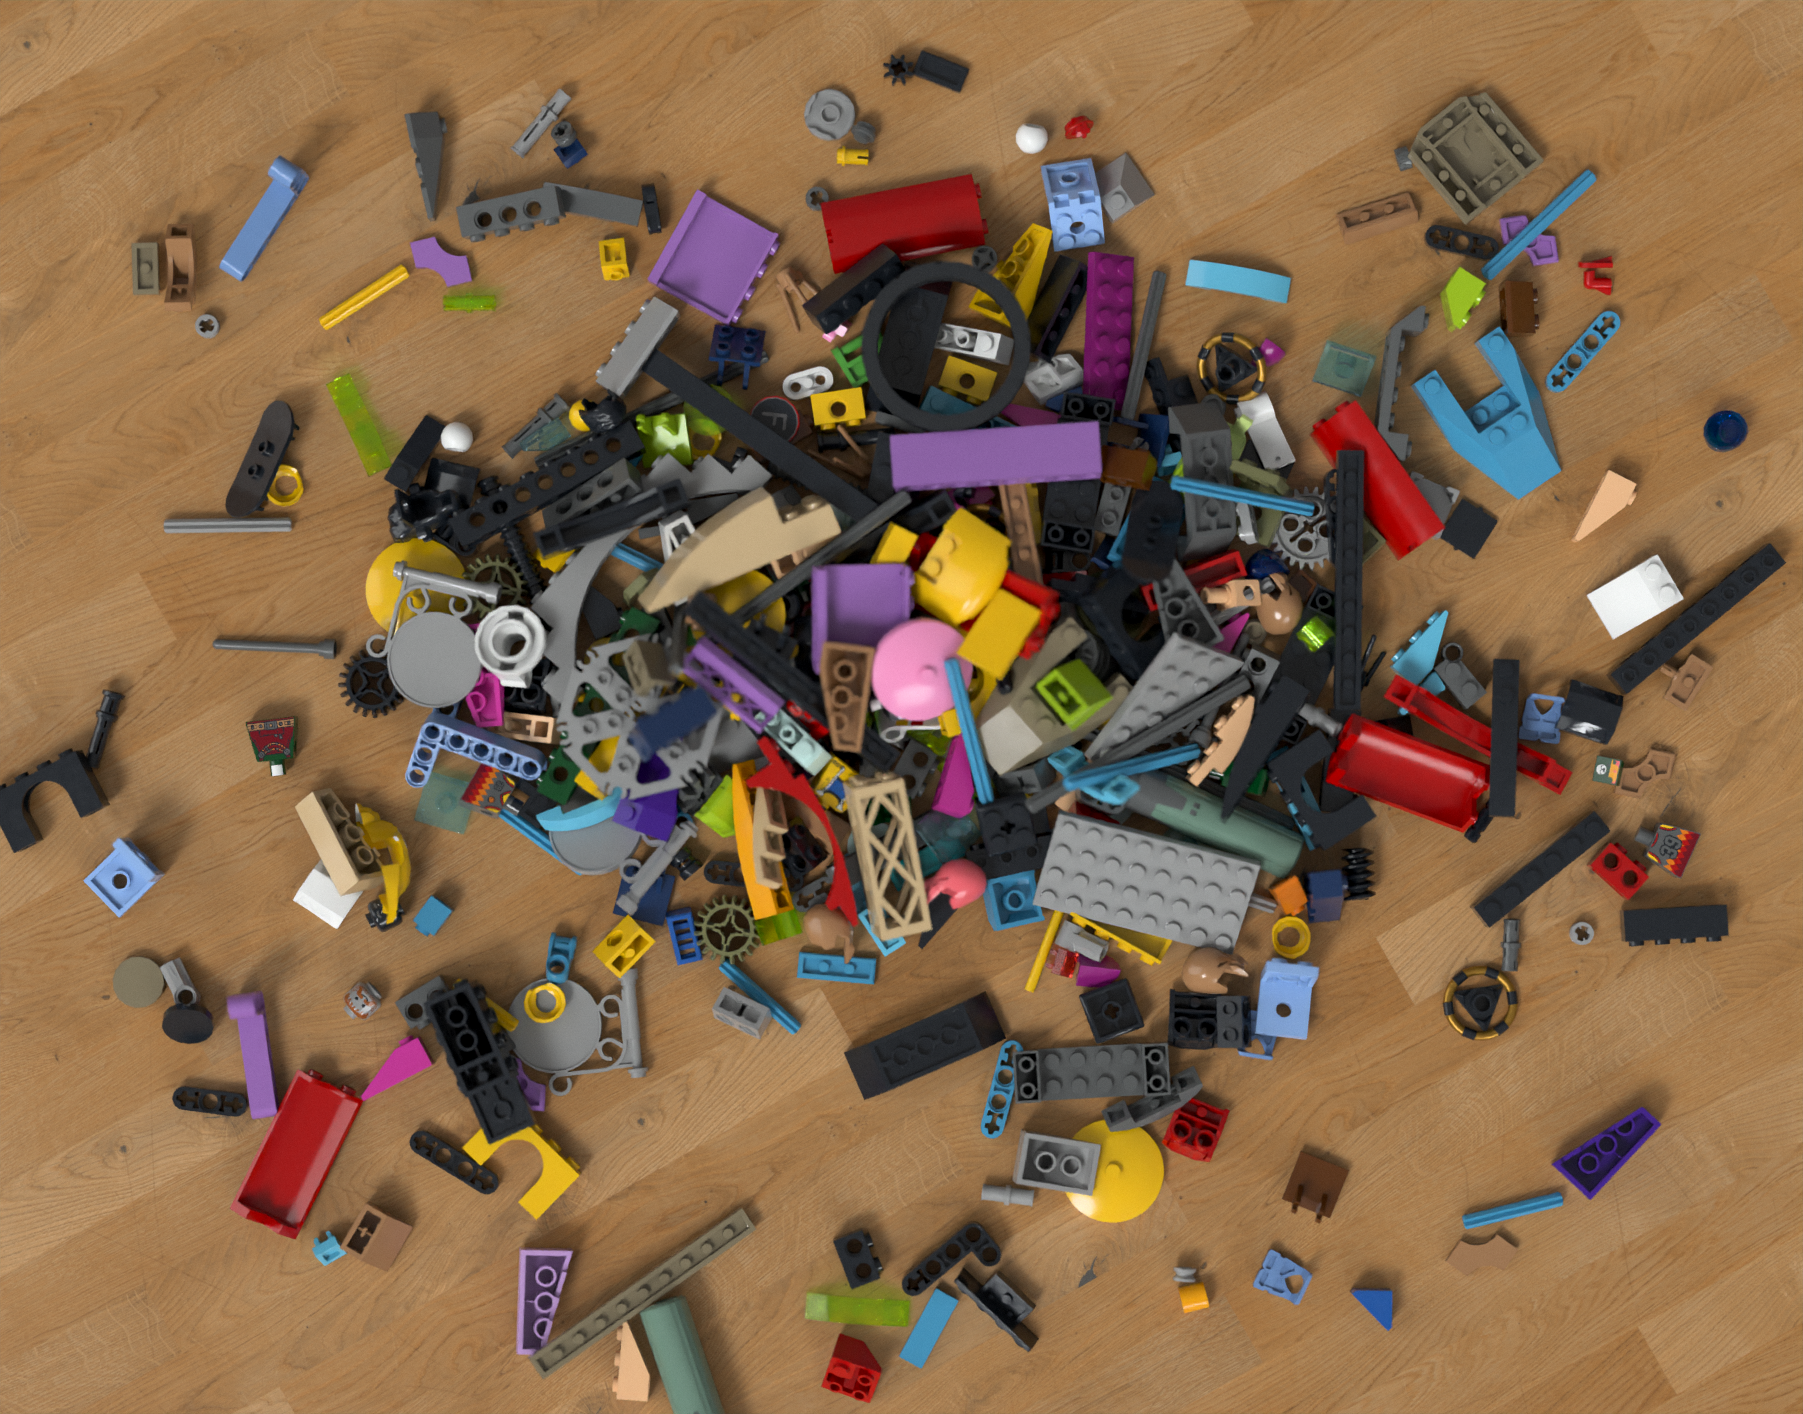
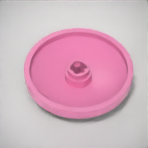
[870,618,972,721]

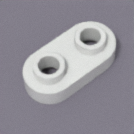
[783,366,833,400]

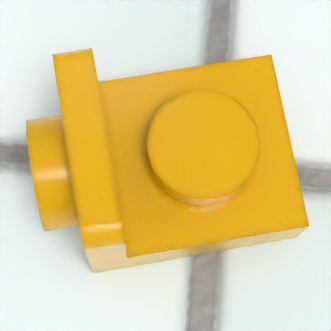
[599,238,630,281]

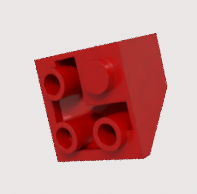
[821,1333,882,1403]

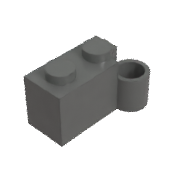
[1431,643,1487,710]

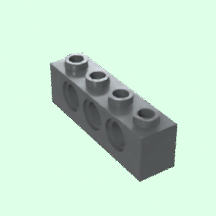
[456,185,566,243]
[542,457,644,528]

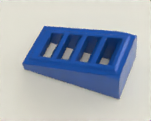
[666,907,703,965]

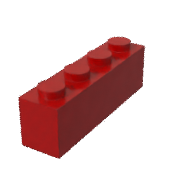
[1138,548,1247,612]

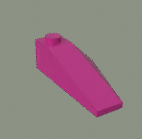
[466,624,504,728]

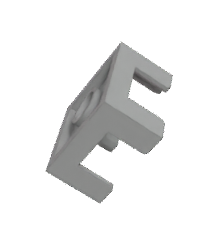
[1408,471,1460,540]

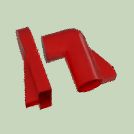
[1578,256,1613,295]

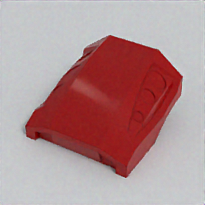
[1161,1098,1230,1162]

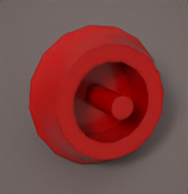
[1064,115,1094,139]

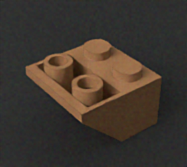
[340,1201,414,1271]

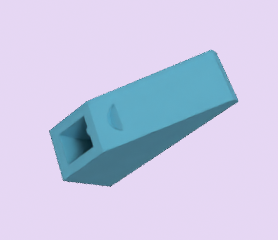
[1390,610,1448,685]

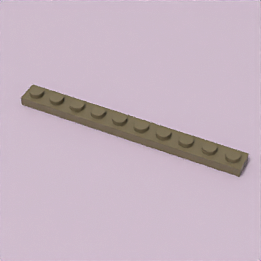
[528,1207,756,1380]

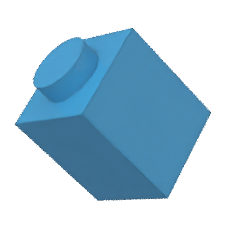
[413,895,454,937]

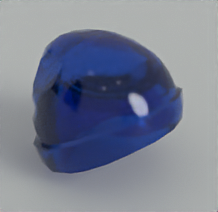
[1703,410,1749,453]
[1244,549,1290,587]

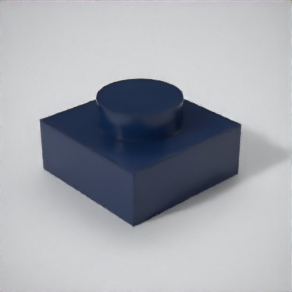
[553,138,588,169]

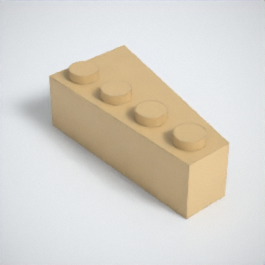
[295,788,384,896]

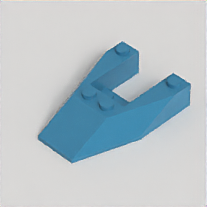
[1411,326,1561,500]

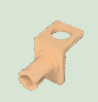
[1200,580,1261,611]

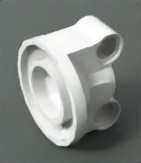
[475,605,546,688]

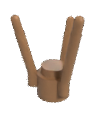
[775,266,819,333]
[806,425,872,481]

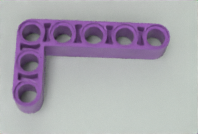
[227,991,279,1119]

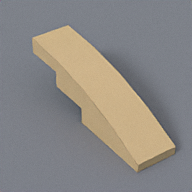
[753,788,788,889]

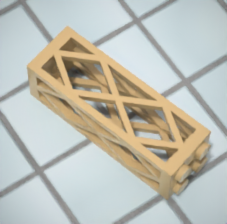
[843,770,932,941]

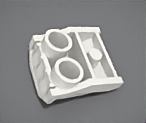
[293,859,363,929]

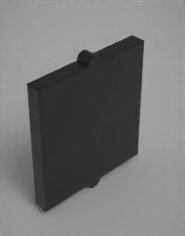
[1440,499,1498,559]

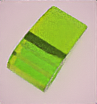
[1296,615,1335,652]
[755,908,803,946]

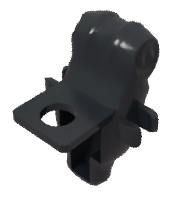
[387,482,460,543]

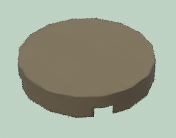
[113,956,165,1008]

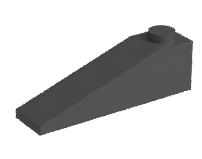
[404,112,448,222]
[1152,559,1224,646]

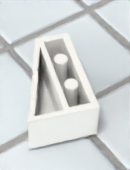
[659,510,695,606]

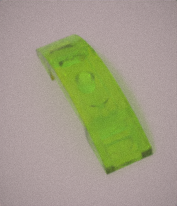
[326,373,392,477]
[805,1292,910,1327]

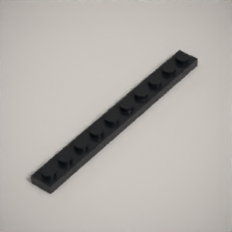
[1333,450,1364,710]
[681,590,901,774]

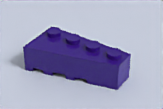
[1551,1107,1662,1200]

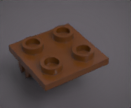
[1282,1151,1349,1224]

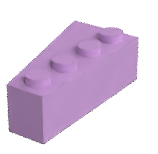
[516,1247,573,1354]

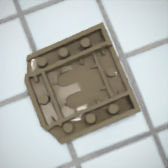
[1407,92,1544,225]

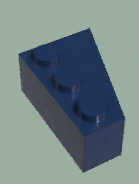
[628,686,718,763]
[1303,869,1347,924]

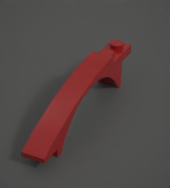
[1383,674,1573,795]
[744,735,858,927]

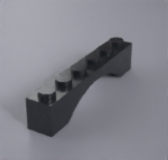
[533,478,690,560]
[825,489,958,565]
[1470,811,1610,928]

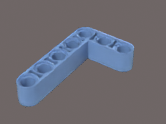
[219,155,309,282]
[405,712,546,788]

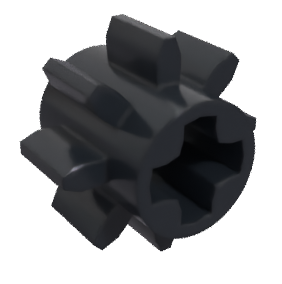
[883,54,914,86]

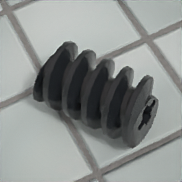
[1341,848,1376,901]

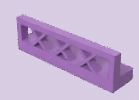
[683,636,785,733]

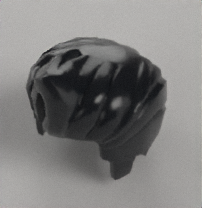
[579,389,627,434]

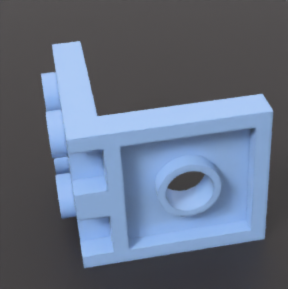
[1041,158,1105,252]
[83,837,165,918]
[1255,958,1319,1040]

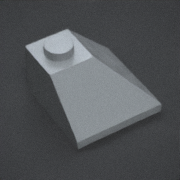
[1095,153,1155,224]

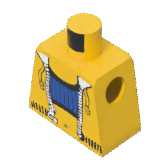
[810,751,859,813]

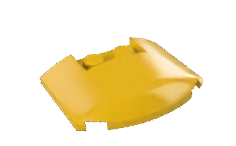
[909,507,1011,629]

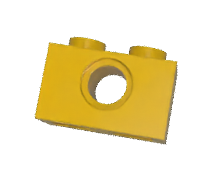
[938,356,997,406]
[810,387,866,431]
[592,915,656,979]

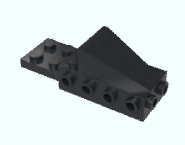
[423,978,537,1145]

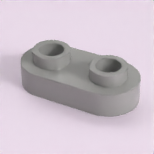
[1235,502,1259,545]

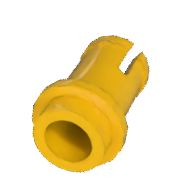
[836,146,868,167]

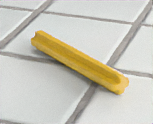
[319,265,409,330]

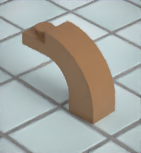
[164,224,197,312]

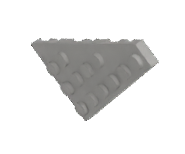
[1085,633,1244,761]

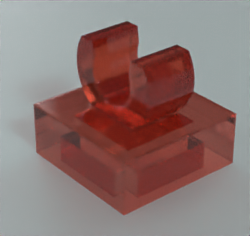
[1045,948,1079,979]

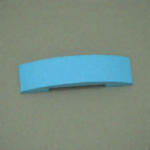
[1185,260,1291,304]
[1048,746,1140,804]
[536,787,622,831]

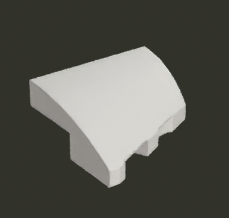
[1024,354,1083,405]

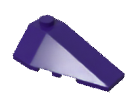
[612,737,683,842]

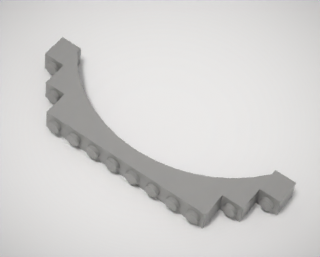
[531,453,773,705]

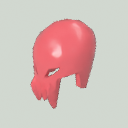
[924,859,987,909]

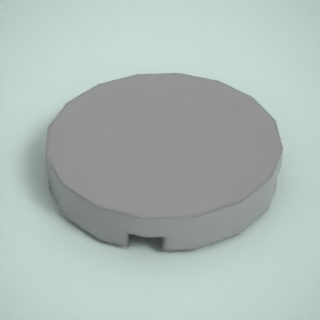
[804,89,855,141]

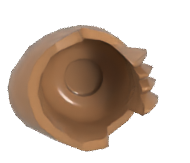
[1256,568,1303,635]
[803,903,855,964]
[1181,947,1249,994]

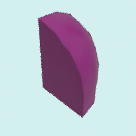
[1252,338,1286,367]
[1076,953,1121,987]

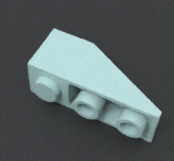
[755,709,832,776]

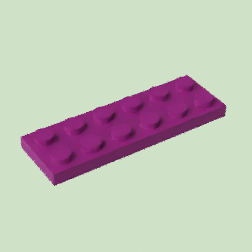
[1083,252,1134,411]

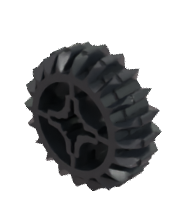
[338,649,404,718]

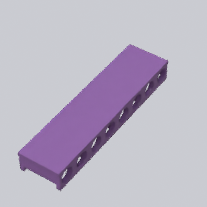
[890,422,1102,492]

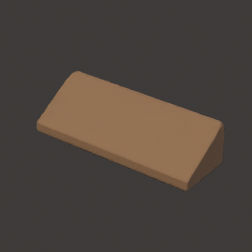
[1336,192,1419,245]

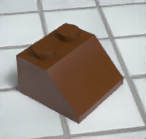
[1499,281,1539,337]

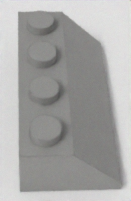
[595,296,681,400]

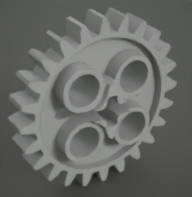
[1271,486,1336,571]

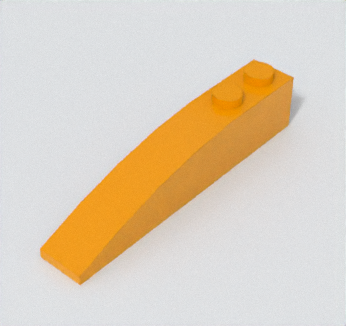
[732,759,794,920]

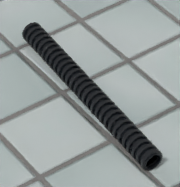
[477,475,588,689]

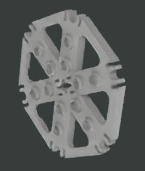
[556,633,724,800]

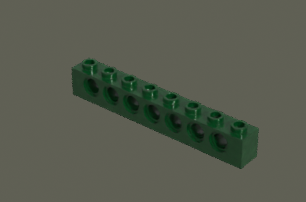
[536,607,662,805]

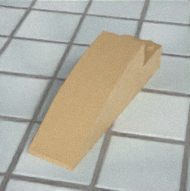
[638,487,841,613]

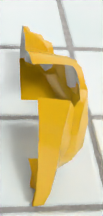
[355,803,411,924]

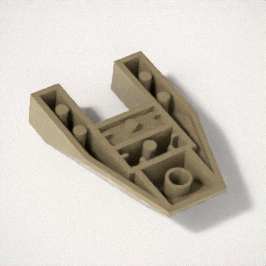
[975,614,1133,776]

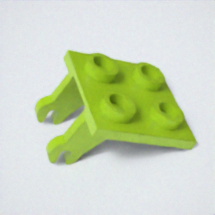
[636,412,694,468]

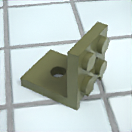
[1230,459,1294,548]

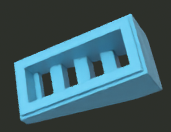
[1397,671,1446,716]

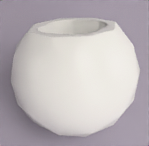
[1016,123,1048,154]
[441,422,473,452]

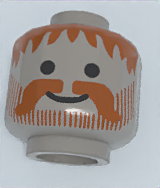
[343,982,382,1020]

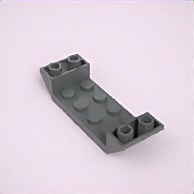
[1374,306,1429,464]
[1168,402,1237,562]
[1012,1043,1171,1104]

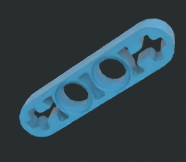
[1545,311,1620,393]
[981,1040,1023,1138]

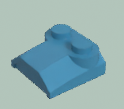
[983,870,1045,931]

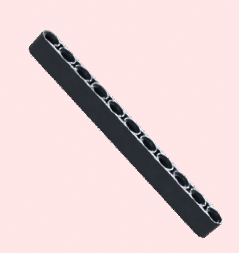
[641,348,879,522]

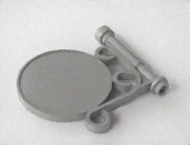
[366,560,502,708]
[549,786,699,915]
[507,968,648,1096]

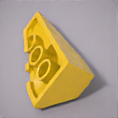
[968,223,1053,329]

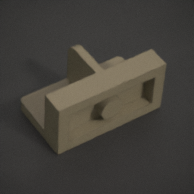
[623,639,675,697]

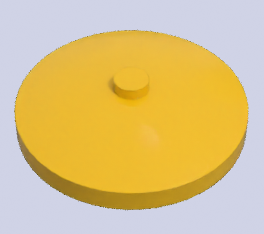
[366,538,466,634]
[1066,1119,1164,1223]

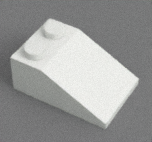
[1586,555,1684,639]

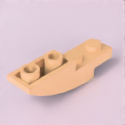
[1185,694,1254,786]

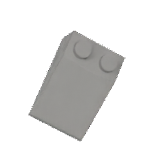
[1012,1129,1101,1196]

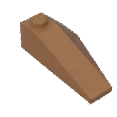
[819,641,875,752]
[781,791,851,869]

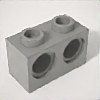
[712,987,772,1040]

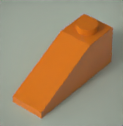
[1268,875,1308,916]

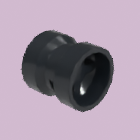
[670,845,704,881]

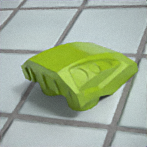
[694,775,736,838]

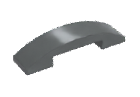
[1101,1066,1203,1132]

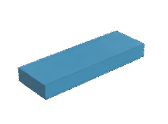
[797,952,876,985]
[899,1288,959,1369]

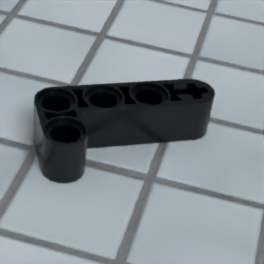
[902,1221,1001,1296]

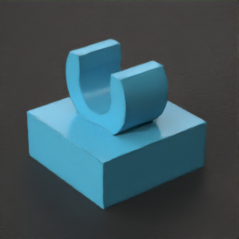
[1156,444,1182,477]
[312,1231,347,1266]

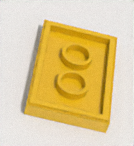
[956,588,1040,680]

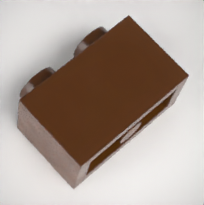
[1098,444,1158,491]

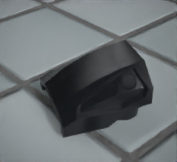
[424,458,481,515]
[504,656,552,715]
[1554,679,1623,745]
[1167,989,1222,1050]

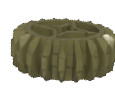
[460,554,528,621]
[694,895,763,964]

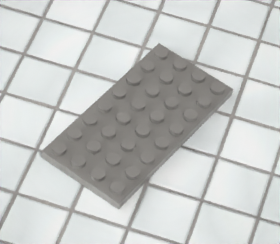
[1032,810,1261,955]

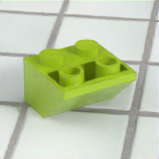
[1440,267,1486,332]
[1036,659,1113,731]

